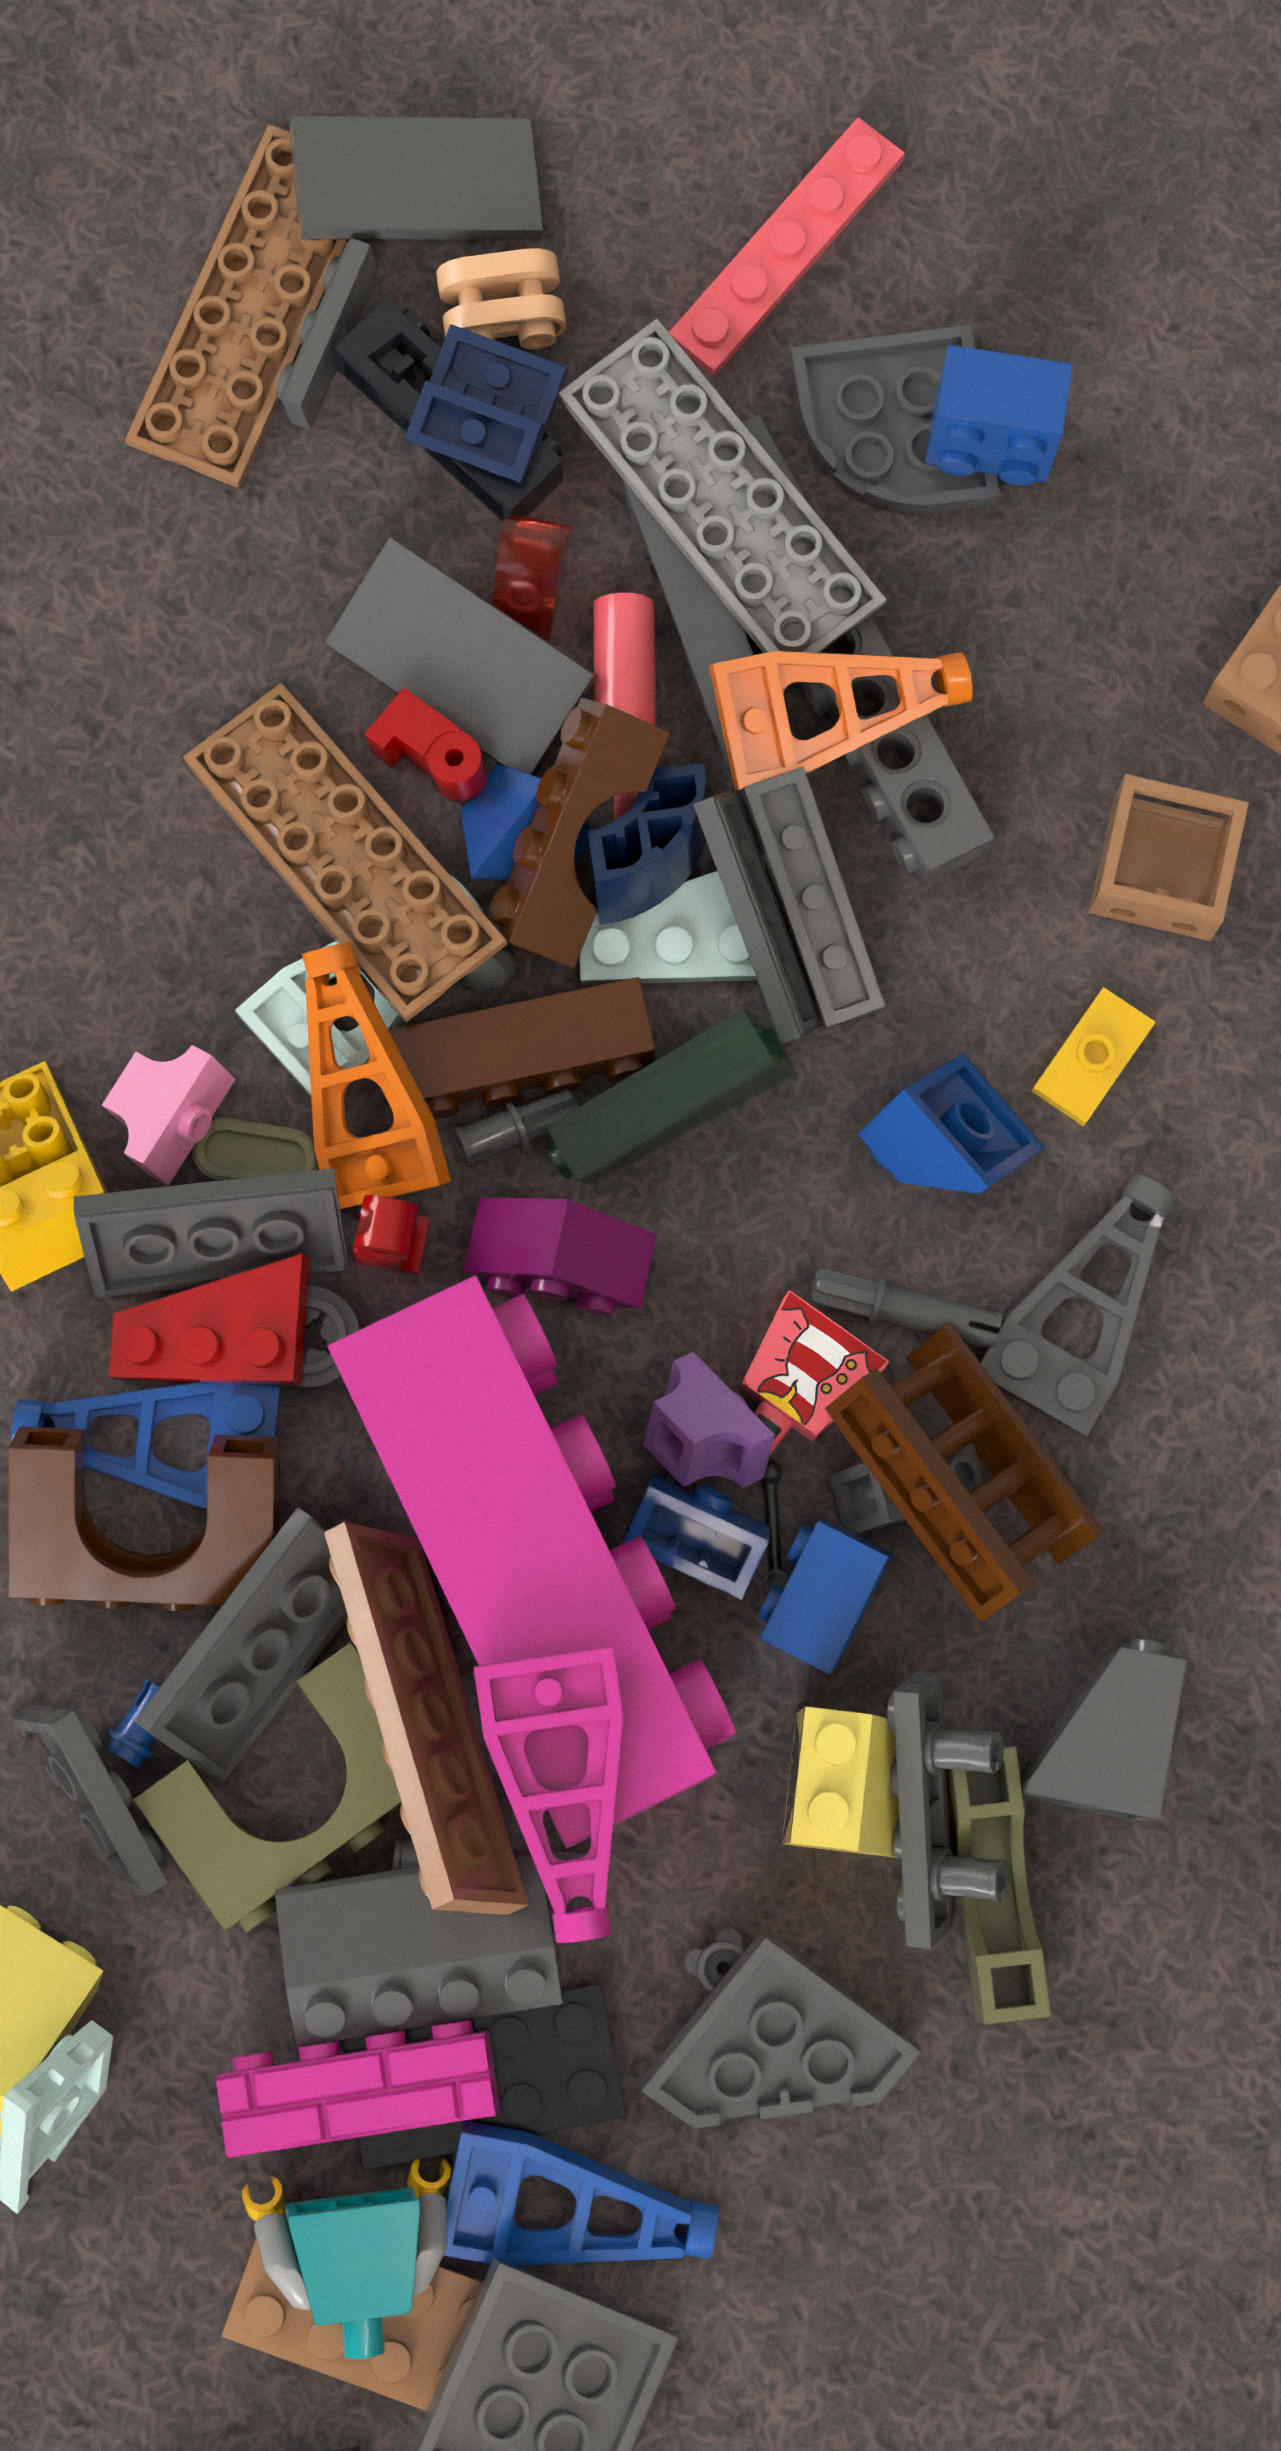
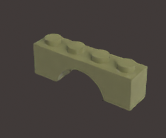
[946,1746,1051,2025]

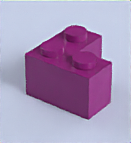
[463,1197,657,1317]

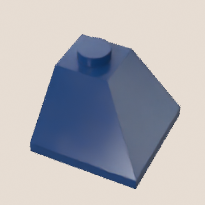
[858,1053,1045,1194]

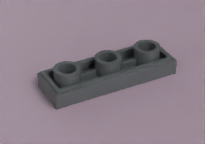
[276,238,380,431]

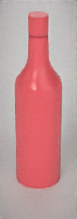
[593,593,656,821]

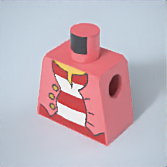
[740,1290,890,1455]

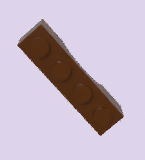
[489,698,670,969]

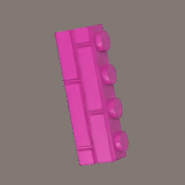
[216,2020,500,2158]

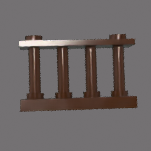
[825,1323,1105,1622]

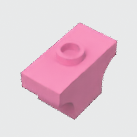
[102,1045,236,1186]

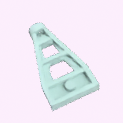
[235,876,484,1096]

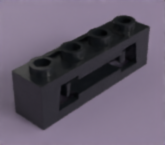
[334,298,563,531]

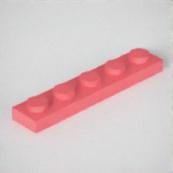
[669,117,905,377]

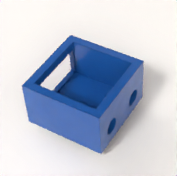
[925,344,1073,486]

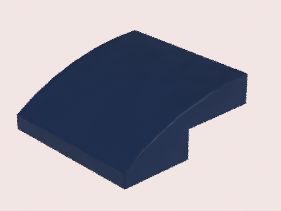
[404,324,569,484]

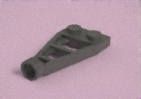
[980,1173,1178,1438]

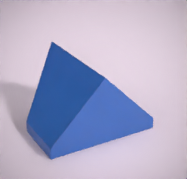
[460,764,592,880]

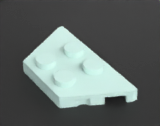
[0,2020,113,2214]

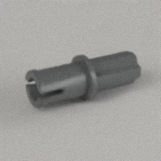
[453,1090,581,1167]

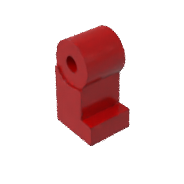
[364,687,488,802]
[353,1195,431,1276]

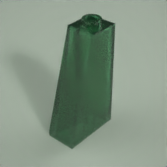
[546,1009,798,1185]

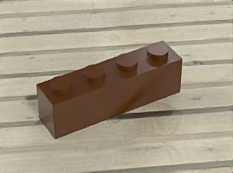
[389,977,655,1120]

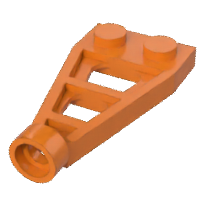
[709,651,973,790]
[302,941,451,1209]

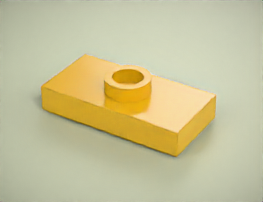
[1032,987,1155,1127]

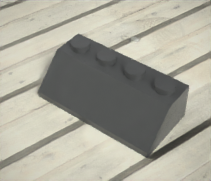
[275,1849,563,2047]

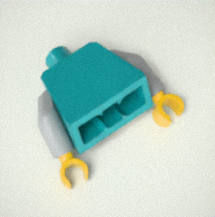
[242,2158,451,2359]

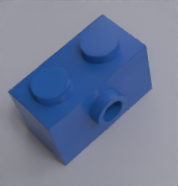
[622,1472,770,1600]
[758,1518,894,1674]

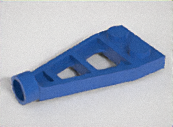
[11,1382,281,1510]
[444,2120,719,2266]

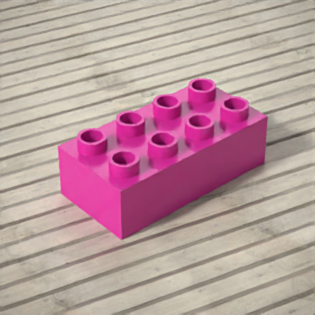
[327,1275,736,1849]

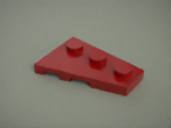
[108,1253,310,1385]

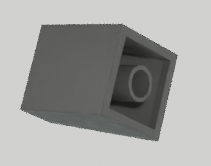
[1020,1638,1187,1822]

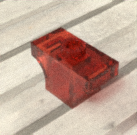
[492,514,571,642]

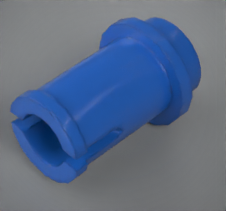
[105,1680,160,1768]

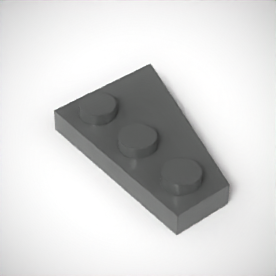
[12,1705,168,1897]

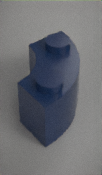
[587,762,707,926]

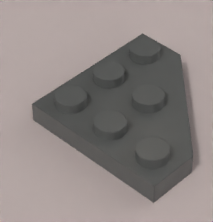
[640,1929,921,2129]

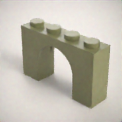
[133,1643,401,1933]

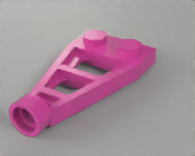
[474,1646,624,1943]

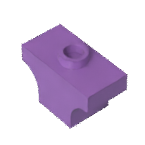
[643,1352,775,1488]

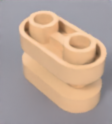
[436,248,567,350]

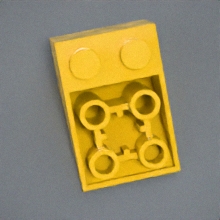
[0,1061,108,1292]

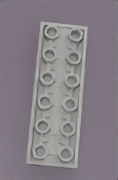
[559,319,887,653]

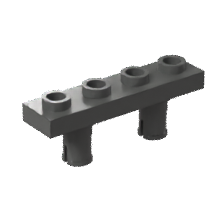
[887,1671,1009,1949]

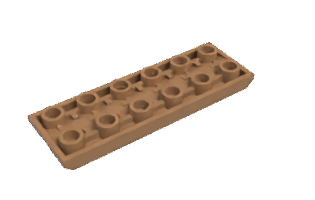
[125,124,350,488]
[183,683,508,1022]

